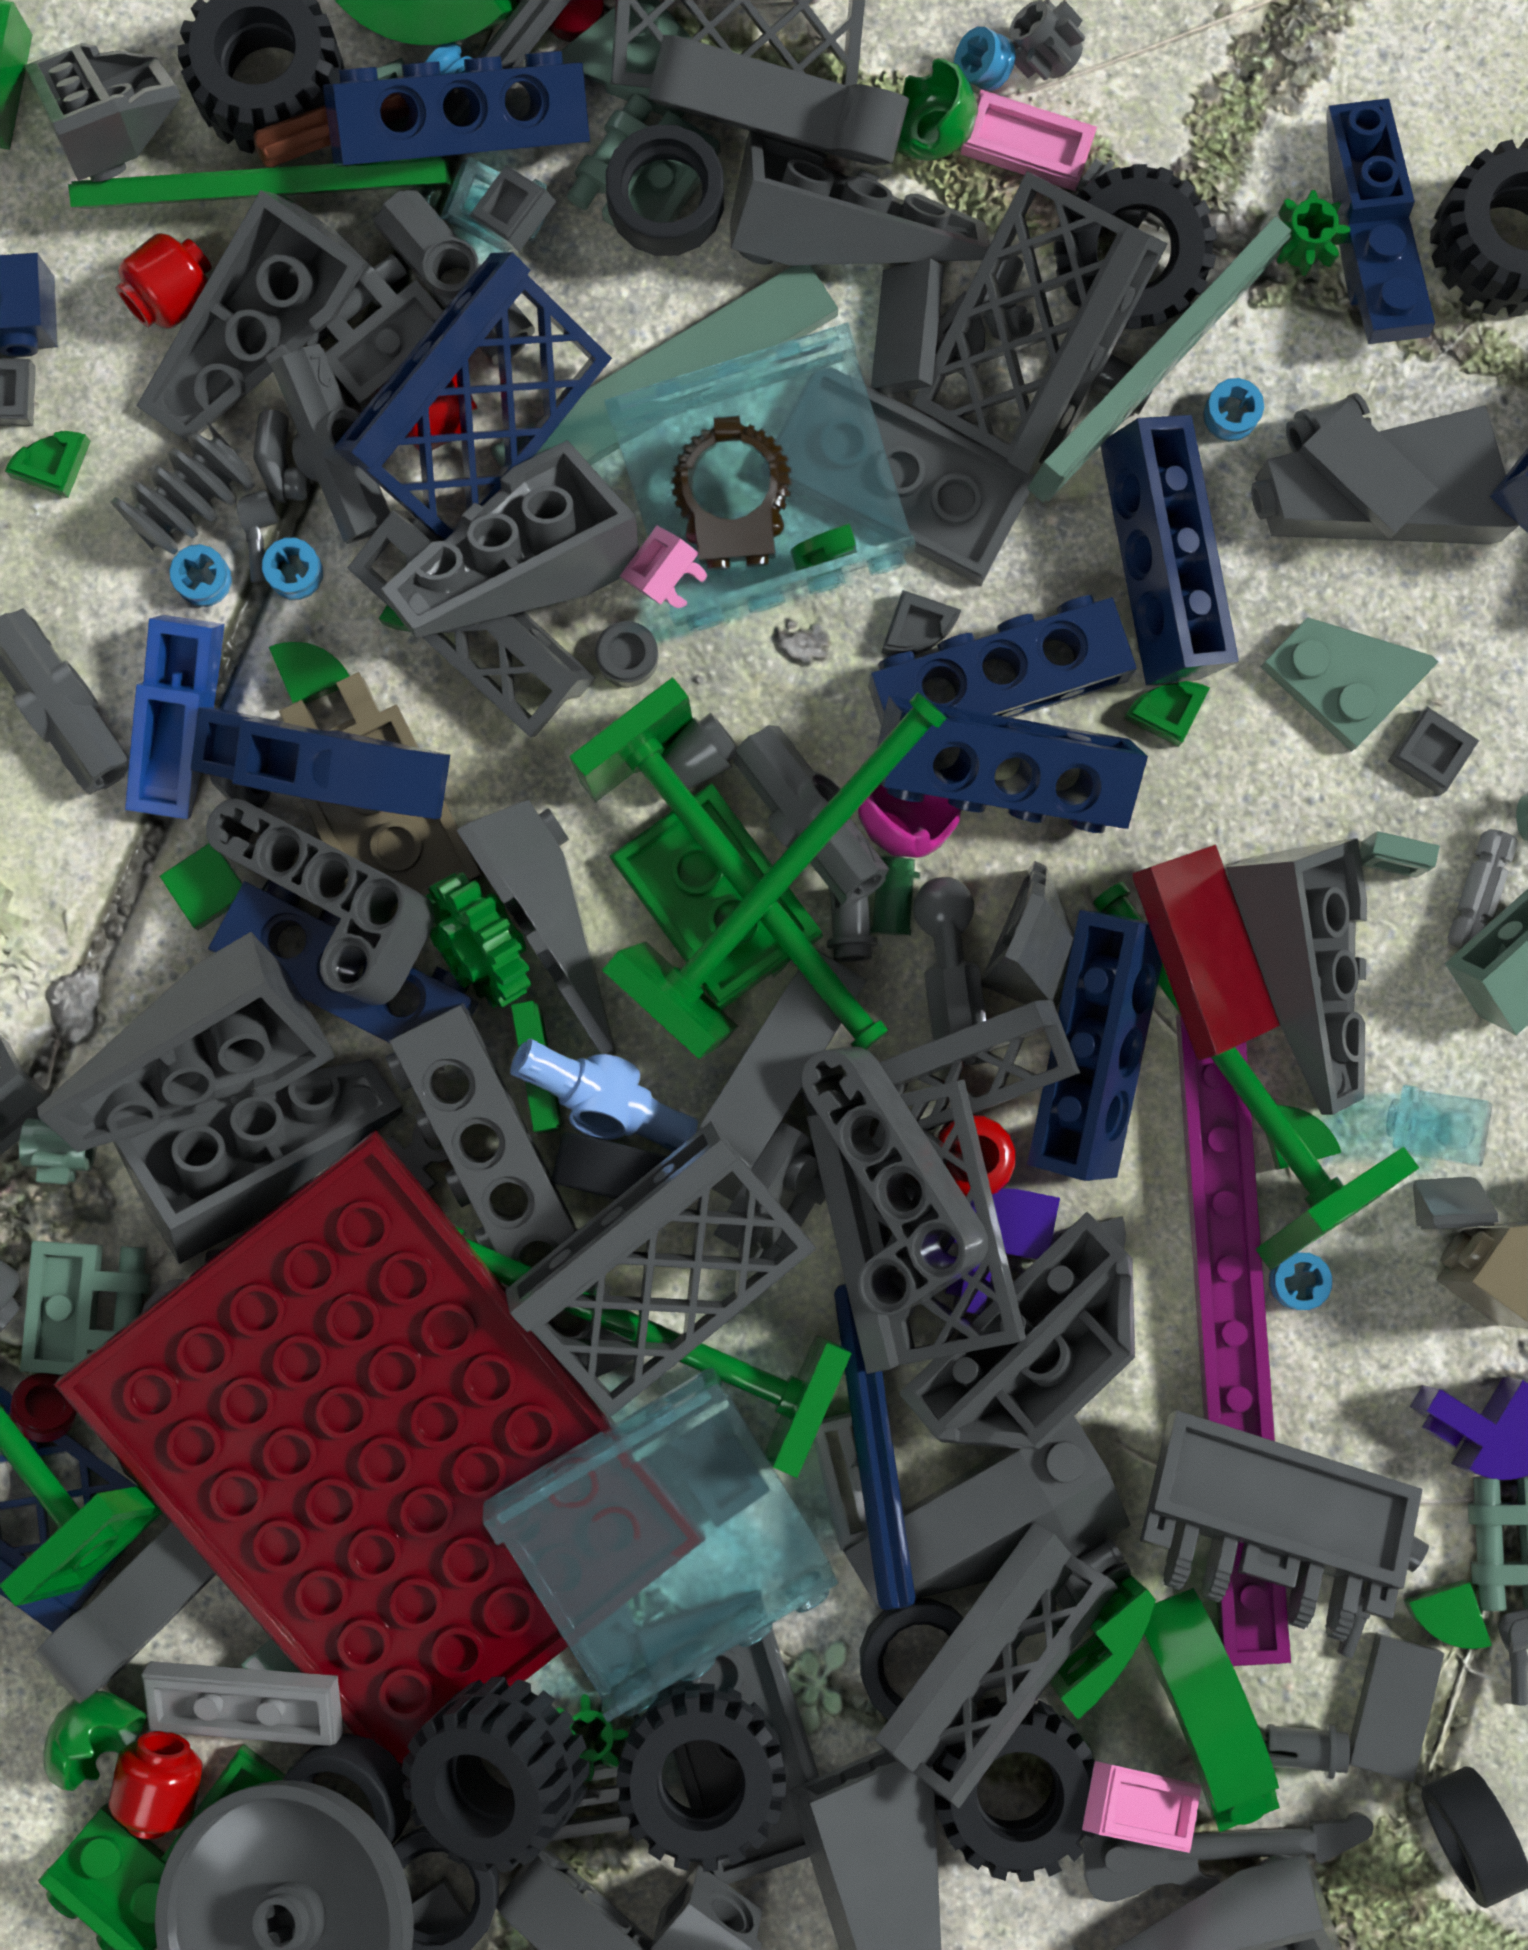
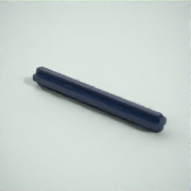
[834,1283,916,1610]

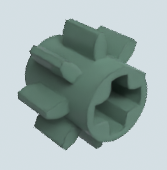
[19,1118,97,1185]

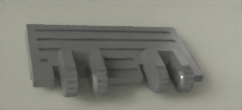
[1140,1410,1423,1642]

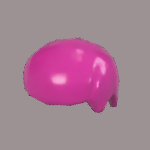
[858,783,962,858]

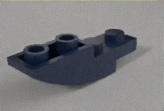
[1326,98,1435,344]
[190,707,451,819]

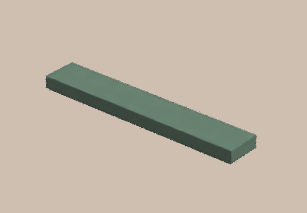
[1027,216,1292,503]
[489,265,839,469]

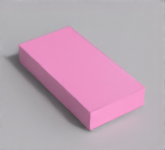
[960,90,1097,191]
[1082,1761,1202,1853]

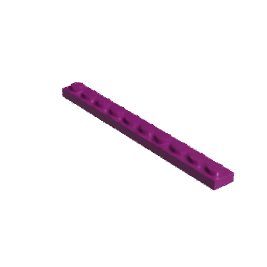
[1176,1014,1291,1666]

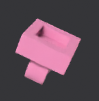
[620,525,707,609]

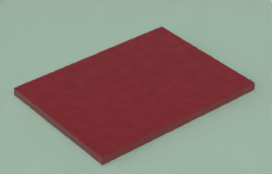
[54,1130,706,1768]

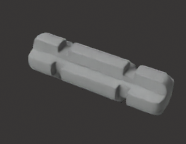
[1448,829,1518,949]

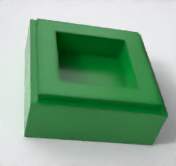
[159,843,243,931]

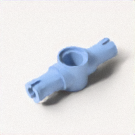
[510,1038,698,1152]

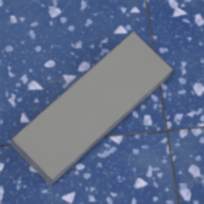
[141,1661,343,1746]

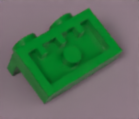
[38,1803,166,1950]

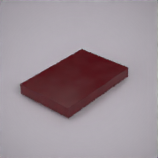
[1132,844,1280,1061]

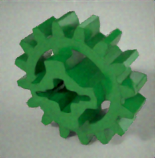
[425,872,531,1008]

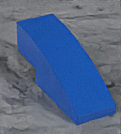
[125,615,225,819]

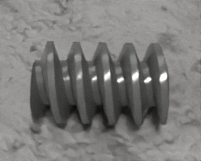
[110,421,255,555]

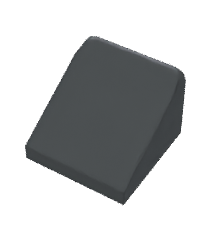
[1413,1177,1498,1229]

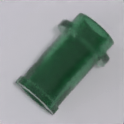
[871,856,921,936]

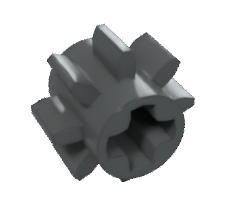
[1009,0,1085,80]

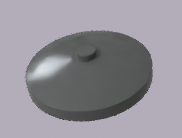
[155,1780,414,1950]

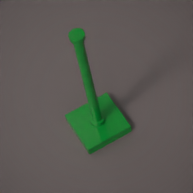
[569,677,889,1049]
[602,692,947,1059]
[1092,881,1419,1271]
[455,1226,852,1478]
[0,1405,163,1607]

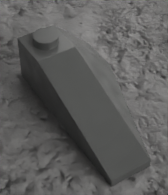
[381,440,639,638]
[843,1416,1131,1608]

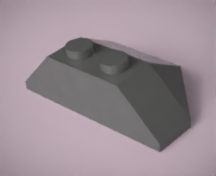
[25,43,181,182]
[899,1212,1135,1450]

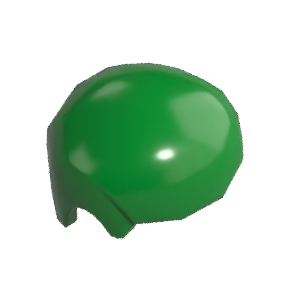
[897,58,979,161]
[43,1690,146,1791]

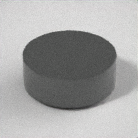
[595,621,659,687]

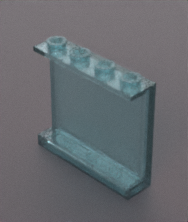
[604,322,916,632]
[483,1366,839,1722]

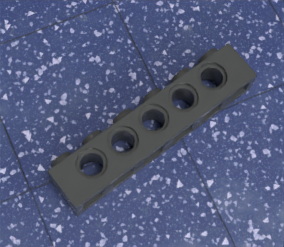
[386,1002,634,1378]

